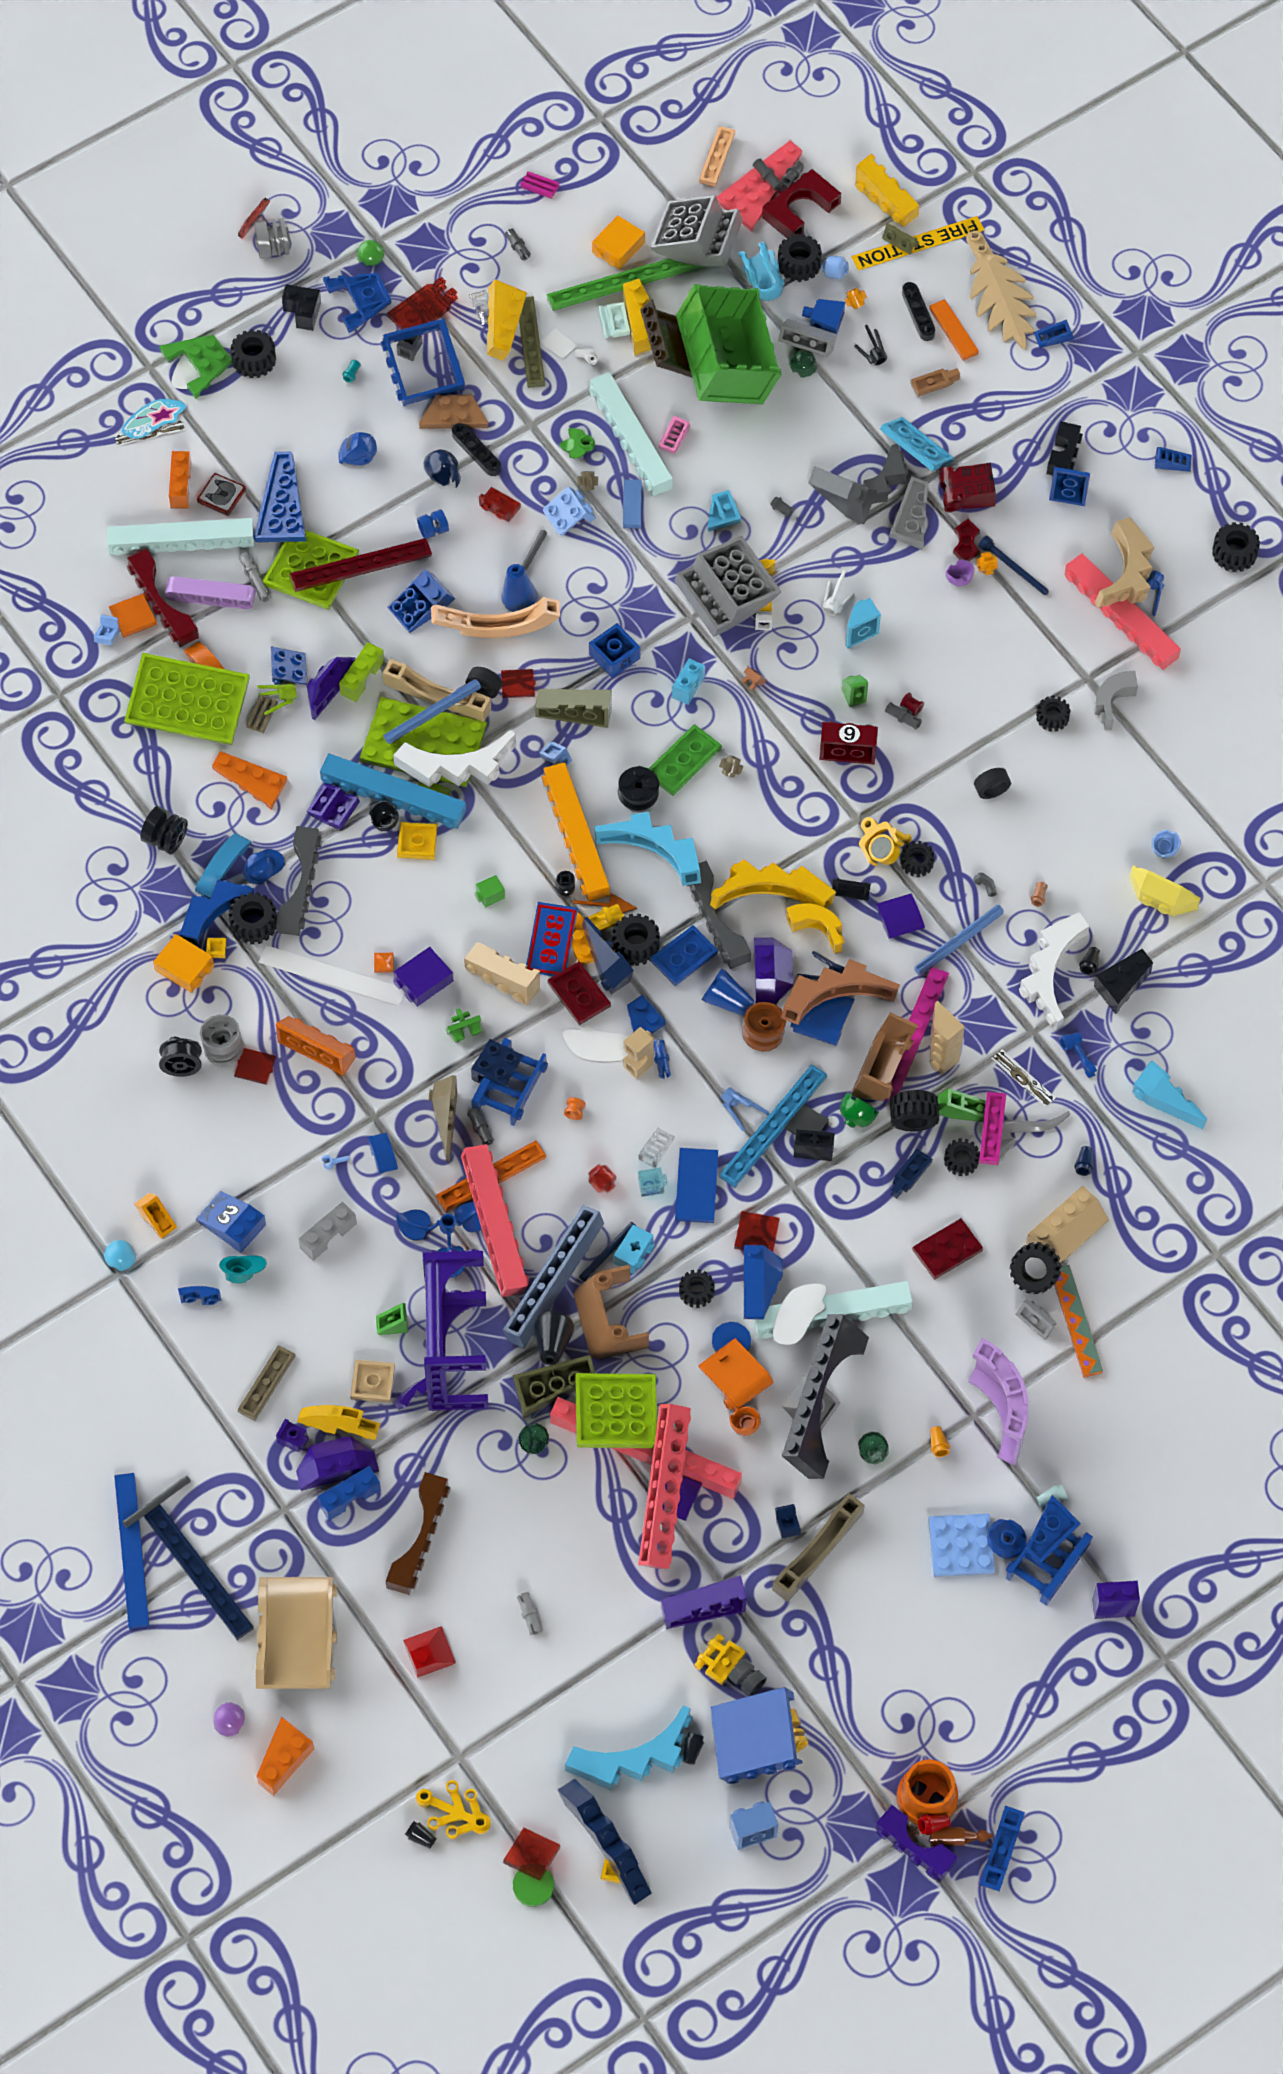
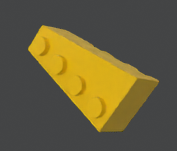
[487,279,527,361]

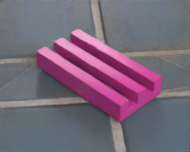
[520,171,559,199]

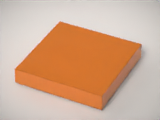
[109,593,157,638]

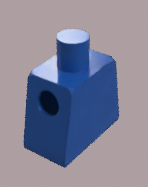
[802,299,846,334]

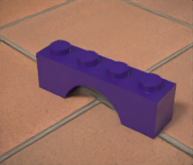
[875,1805,957,1882]

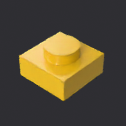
[206,938,227,958]
[600,1858,621,1884]

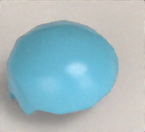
[104,1240,136,1271]

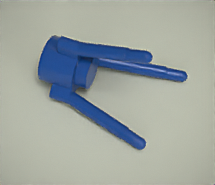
[1146,571,1164,616]

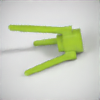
[257,684,297,715]

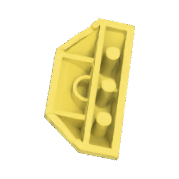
[1130,866,1201,916]

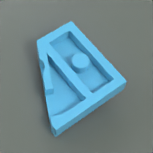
[708,490,741,532]

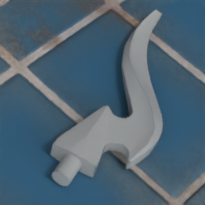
[999,1111,1071,1162]

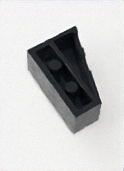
[1094,949,1153,1014]

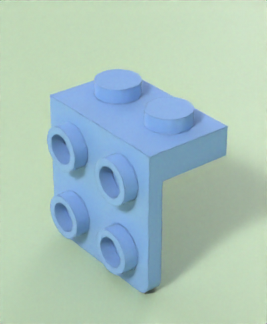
[543,486,596,535]

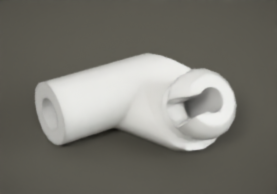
[575,348,598,365]

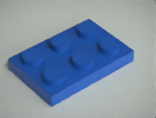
[650,925,718,986]

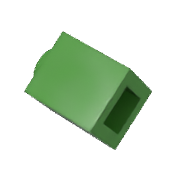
[475,875,505,908]

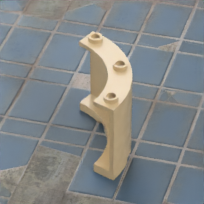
[255,1577,337,1689]

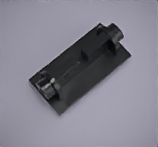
[832,878,871,901]

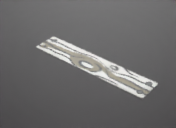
[114,419,185,446]
[991,1049,1056,1107]

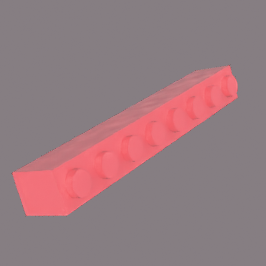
[1064,553,1181,670]
[461,1144,529,1297]

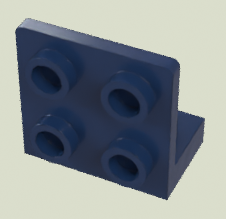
[471,1039,523,1087]

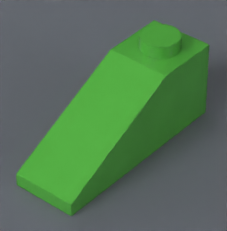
[937,1088,986,1122]

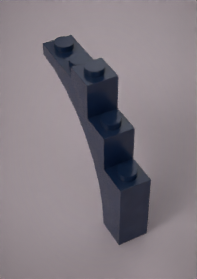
[558,1779,652,1905]

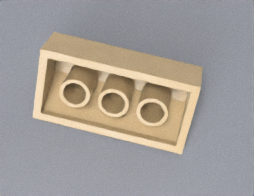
[929,1001,965,1075]
[1026,1185,1109,1263]

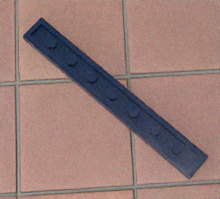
[144,1505,254,1640]

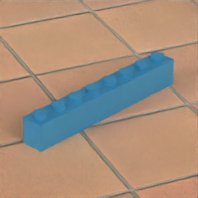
[320,753,467,829]

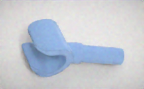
[321,1155,350,1169]

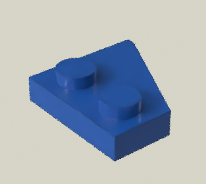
[627,995,666,1034]

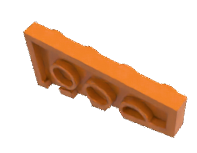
[212,751,288,810]

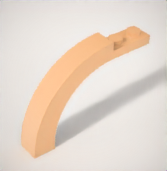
[431,597,560,638]

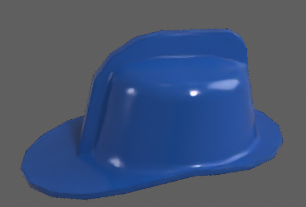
[242,849,285,884]

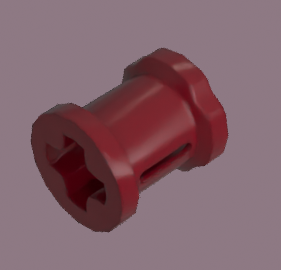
[900,693,924,716]

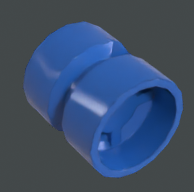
[417,509,449,539]

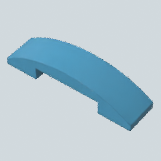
[195,833,252,899]

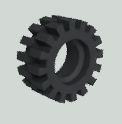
[1036,696,1071,732]
[900,841,935,877]
[944,1138,980,1176]
[679,1269,715,1308]

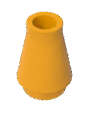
[930,1426,951,1457]

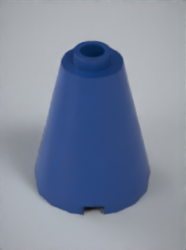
[501,564,538,612]
[701,968,755,1017]

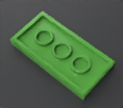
[648,724,722,796]

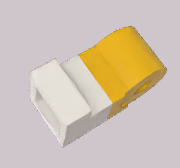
[755,601,772,630]

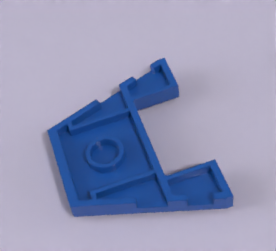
[323,273,391,333]

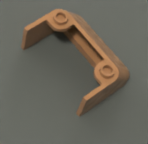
[851,1012,918,1101]
[574,1265,649,1359]

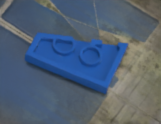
[1024,1495,1081,1566]

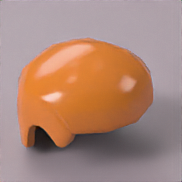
[729,1406,761,1436]

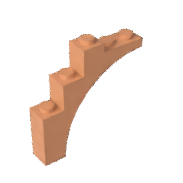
[781,959,900,1025]

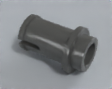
[770,496,794,518]

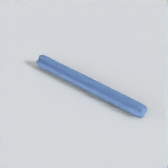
[384,679,481,744]
[914,905,1004,975]

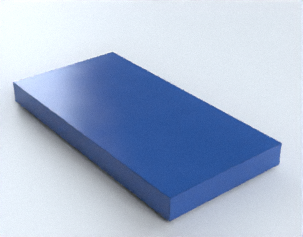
[675,1148,718,1223]

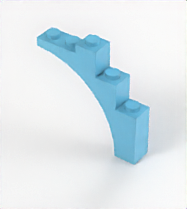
[594,812,701,886]
[565,1705,692,1790]

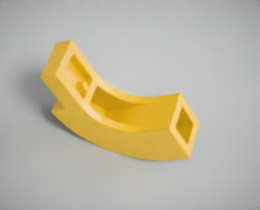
[785,903,844,954]

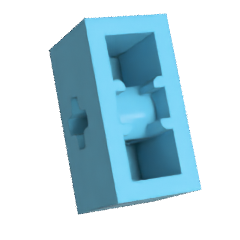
[672,659,705,705]
[614,1225,655,1274]

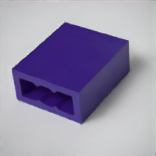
[393,946,454,1007]
[1092,1580,1140,1619]

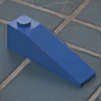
[743,1245,783,1320]

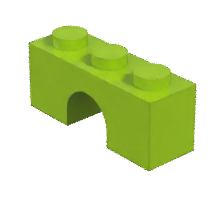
[339,642,384,702]

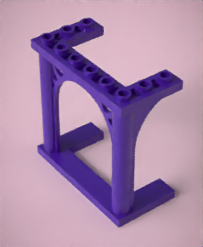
[423,1249,489,1411]

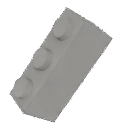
[778,319,837,357]

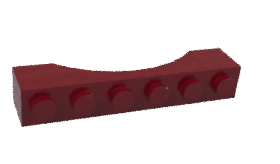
[126,548,199,647]

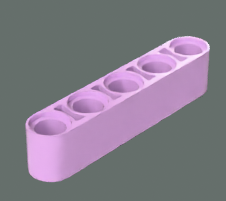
[165,577,256,609]

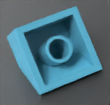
[846,598,881,649]

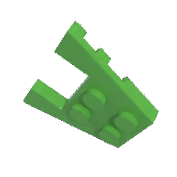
[159,334,232,399]

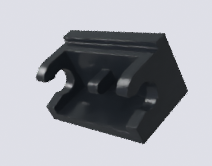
[793,1129,835,1161]

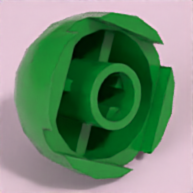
[840,1093,879,1128]

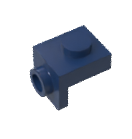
[775,1504,801,1539]

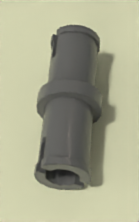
[752,158,783,190]
[782,161,804,186]
[505,229,531,260]
[885,702,922,730]
[467,1108,494,1146]

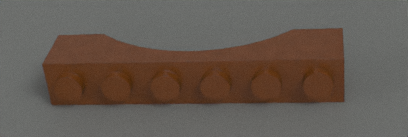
[385,1472,451,1595]

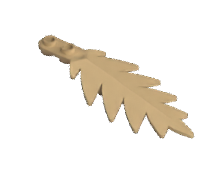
[966,231,1036,350]

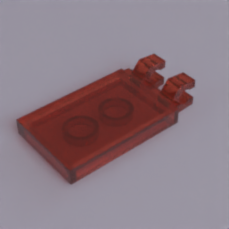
[387,277,458,330]

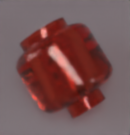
[588,1164,617,1193]

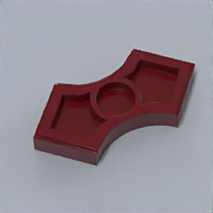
[953,519,980,561]

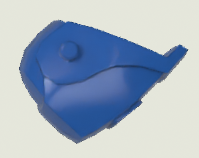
[338,432,377,465]

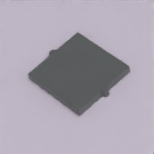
[785,1105,829,1135]

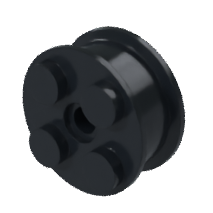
[618,766,659,811]
[159,1037,202,1077]

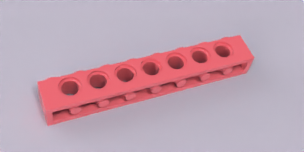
[638,1404,691,1569]

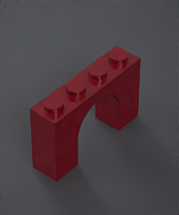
[762,169,841,238]

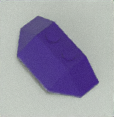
[307,657,356,720]
[754,937,794,1005]
[296,1436,379,1491]

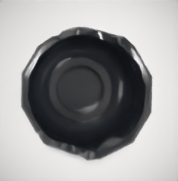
[369,801,399,831]

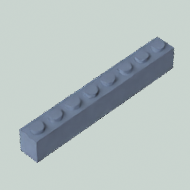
[503,1205,604,1349]

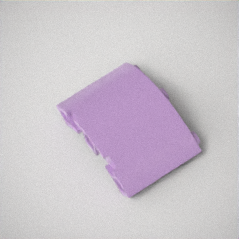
[968,1338,1028,1466]

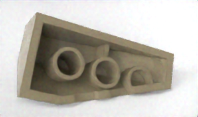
[429,1075,458,1162]

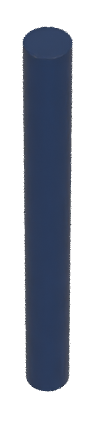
[579,1222,636,1281]

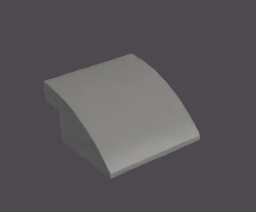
[650,195,743,267]
[674,536,781,637]

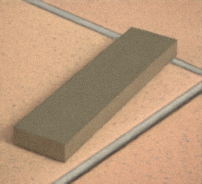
[238,1345,296,1421]

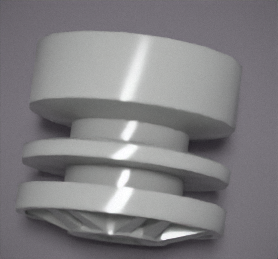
[254,218,291,259]
[200,1014,244,1066]

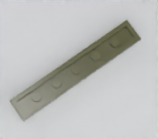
[519,296,545,388]

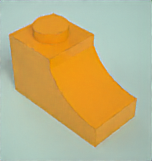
[134,1193,177,1239]

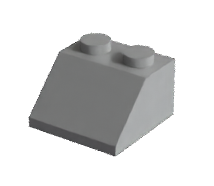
[782,1375,840,1431]

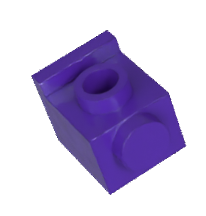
[276,1419,309,1452]

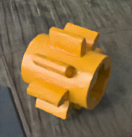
[844,287,867,309]
[977,552,998,575]

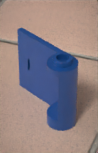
[790,996,855,1046]

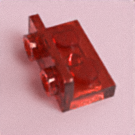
[479,487,521,522]

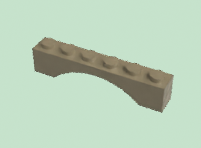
[772,1493,865,1602]

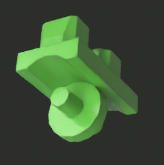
[446,1008,482,1043]

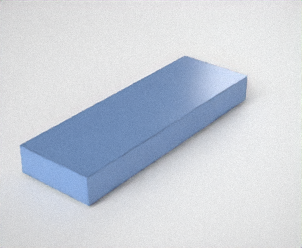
[623,480,642,529]

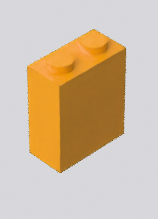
[592,215,645,270]
[153,934,214,993]

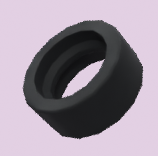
[465,666,502,699]
[974,768,1012,799]

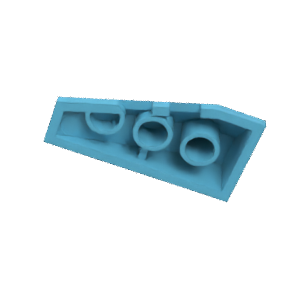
[1132,1060,1207,1129]

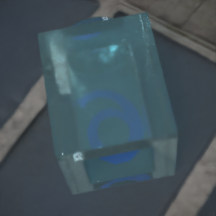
[638,1167,668,1197]

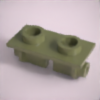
[882,223,919,254]

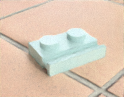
[598,303,630,339]

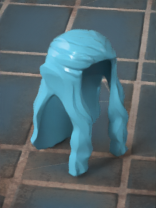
[738,242,785,301]

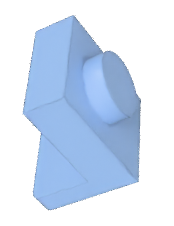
[94,615,120,646]

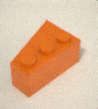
[256,1716,314,1796]

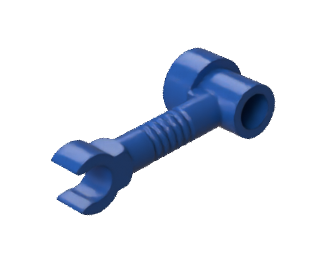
[1059,1032,1097,1078]

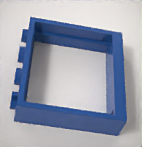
[380,318,465,406]

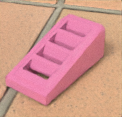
[658,416,691,454]

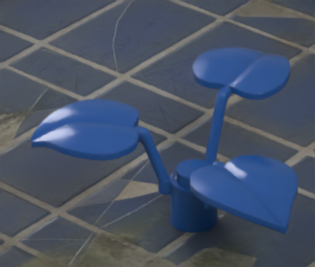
[396,1202,482,1278]

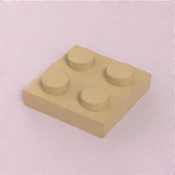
[350,1360,395,1403]

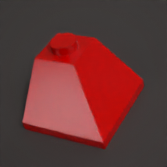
[403,1626,456,1678]

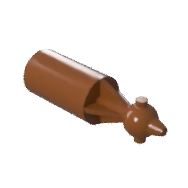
[929,1827,993,1847]

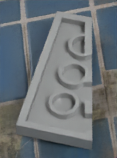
[889,476,928,550]

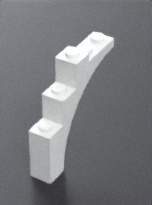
[393,730,516,788]
[1019,912,1089,1030]

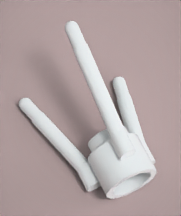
[821,570,854,616]

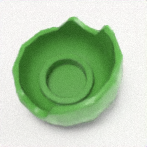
[356,240,384,266]

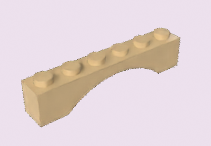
[383,659,491,722]

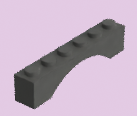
[276,826,322,936]
[686,860,751,969]

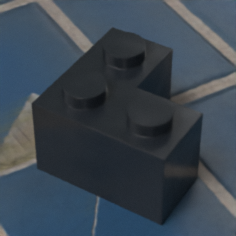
[282,284,321,331]

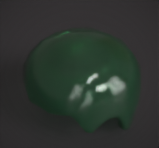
[789,350,817,378]
[518,1423,549,1454]
[858,1431,889,1465]

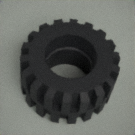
[777,234,822,282]
[230,329,276,378]
[1212,522,1260,572]
[229,892,277,945]
[612,913,660,966]
[890,1090,939,1132]
[1010,1242,1062,1294]

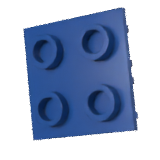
[271,646,307,685]

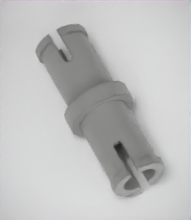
[517,1592,543,1635]

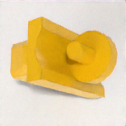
[588,904,625,933]

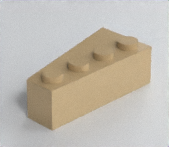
[464,942,540,1005]

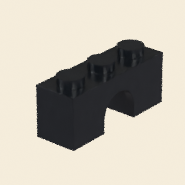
[1046,421,1083,476]

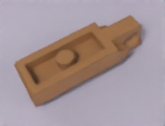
[910,368,960,397]

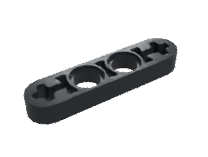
[902,282,935,341]
[452,423,501,476]

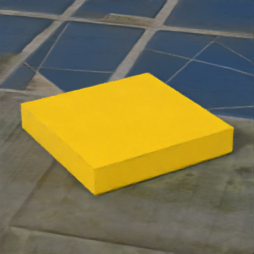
[397,822,438,860]

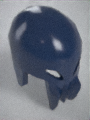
[423,449,461,488]

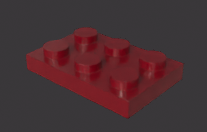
[547,961,611,1025]
[912,1218,983,1280]

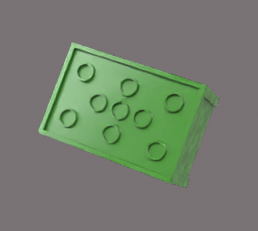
[676,284,782,404]

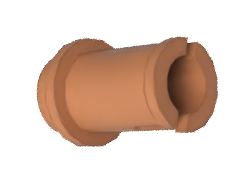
[1031,882,1048,907]

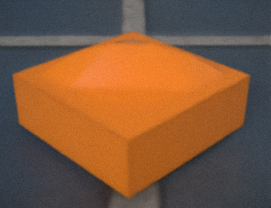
[374,952,394,973]

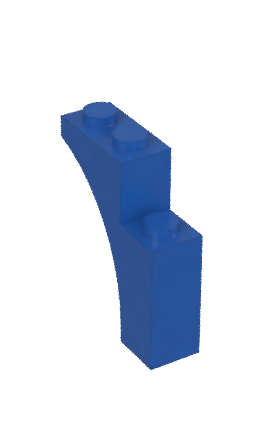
[180,880,255,947]

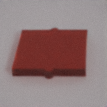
[501,669,536,698]
[234,1048,276,1085]

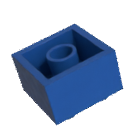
[589,623,641,678]

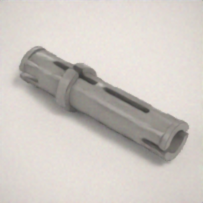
[239,552,271,602]

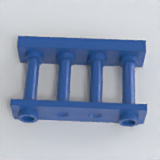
[472,1037,548,1126]
[1006,1532,1093,1606]

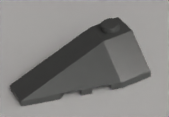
[808,466,877,524]

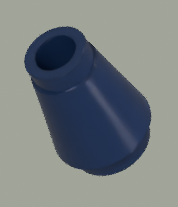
[1074,1146,1094,1176]

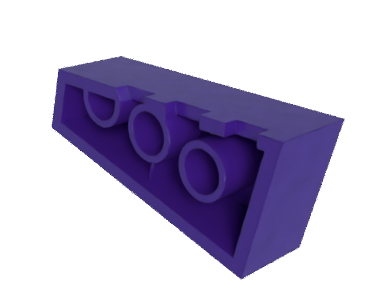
[661,1575,747,1629]

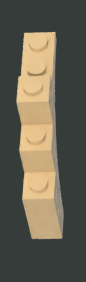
[1095,517,1155,608]

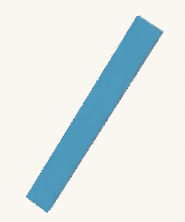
[719,1064,827,1188]

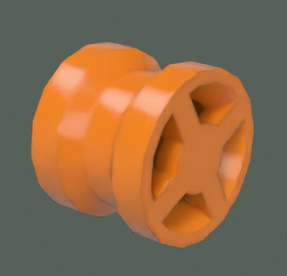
[564,1097,586,1120]

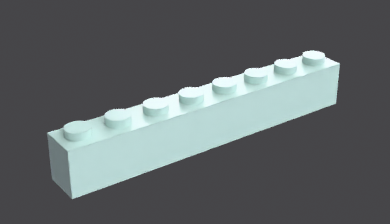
[589,372,673,496]
[107,518,254,555]
[753,1281,913,1339]

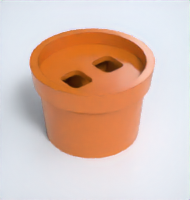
[896,1759,958,1825]

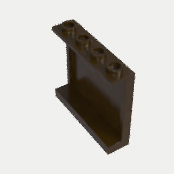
[640,299,692,377]

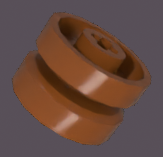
[742,1002,786,1052]

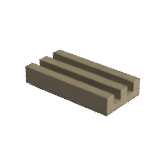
[246,695,278,733]

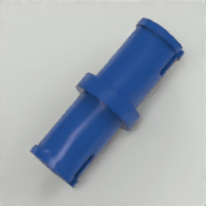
[654,1039,671,1079]

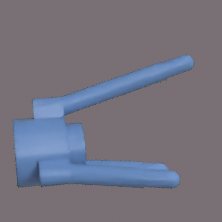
[721,1087,769,1131]

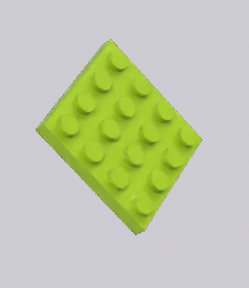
[262,530,360,610]
[575,1373,657,1448]

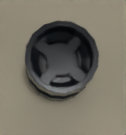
[556,871,575,896]

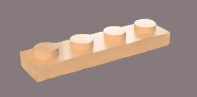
[699,126,735,187]

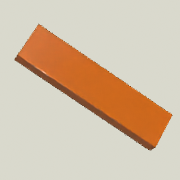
[929,299,979,361]

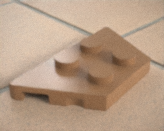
[419,395,488,429]

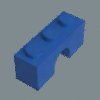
[317,1466,381,1521]

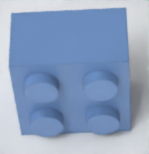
[729,1801,778,1850]

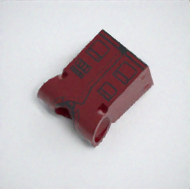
[938,462,996,513]

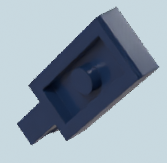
[890,1149,933,1199]

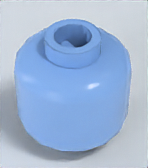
[822,255,849,279]

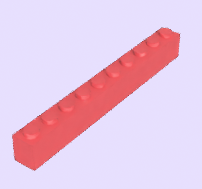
[550,1397,742,1499]

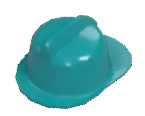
[219,1255,267,1284]

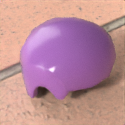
[946,559,975,587]
[213,1702,245,1737]

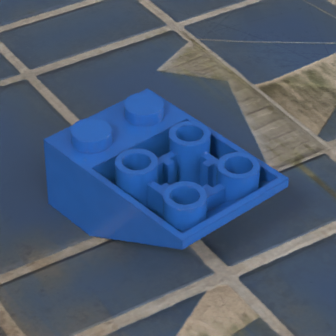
[387,569,456,633]

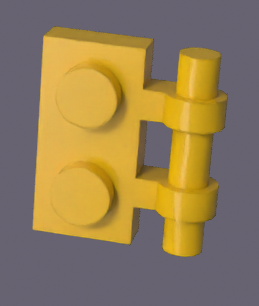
[694,1634,746,1685]

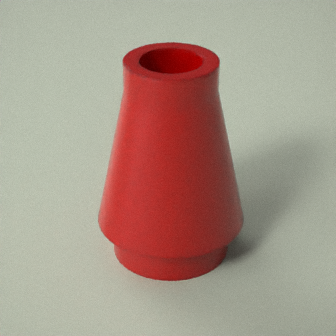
[918,1814,950,1835]

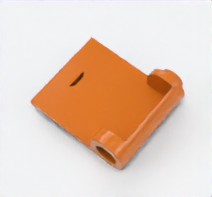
[698,1338,773,1411]

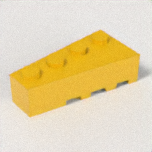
[855,153,919,227]
[623,279,651,355]

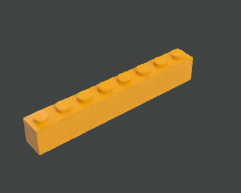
[541,762,610,901]

